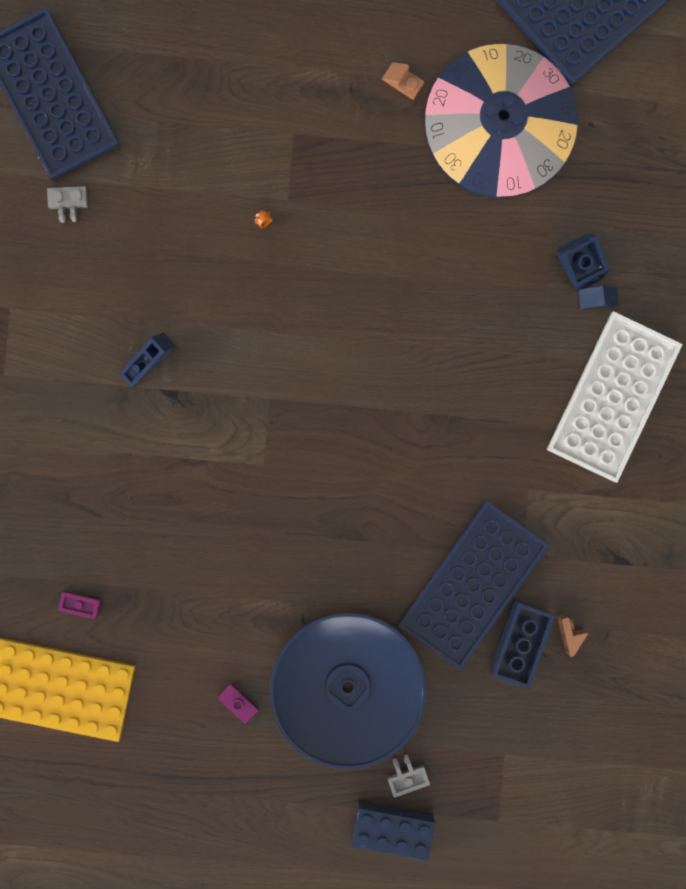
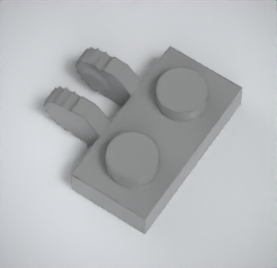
[47,186,88,223]
[387,754,430,798]

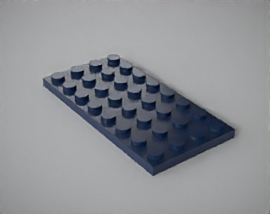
[0,7,120,181]
[398,501,549,670]

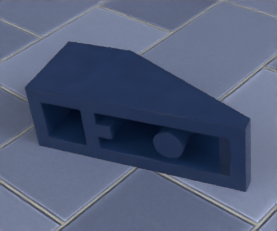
[119,332,176,387]

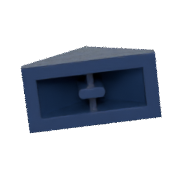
[578,286,618,309]

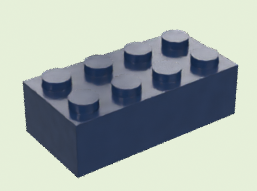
[489,599,555,689]
[352,800,435,861]

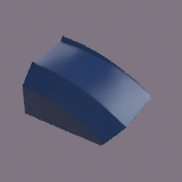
[556,234,609,290]

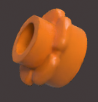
[255,210,273,228]

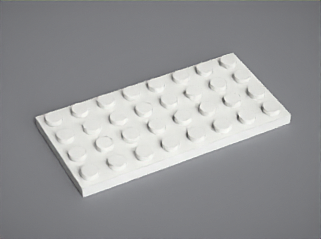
[547,311,683,483]

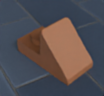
[382,62,424,100]
[557,614,588,657]

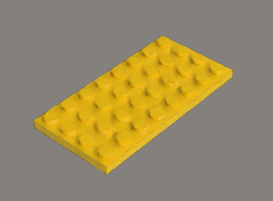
[0,638,136,742]

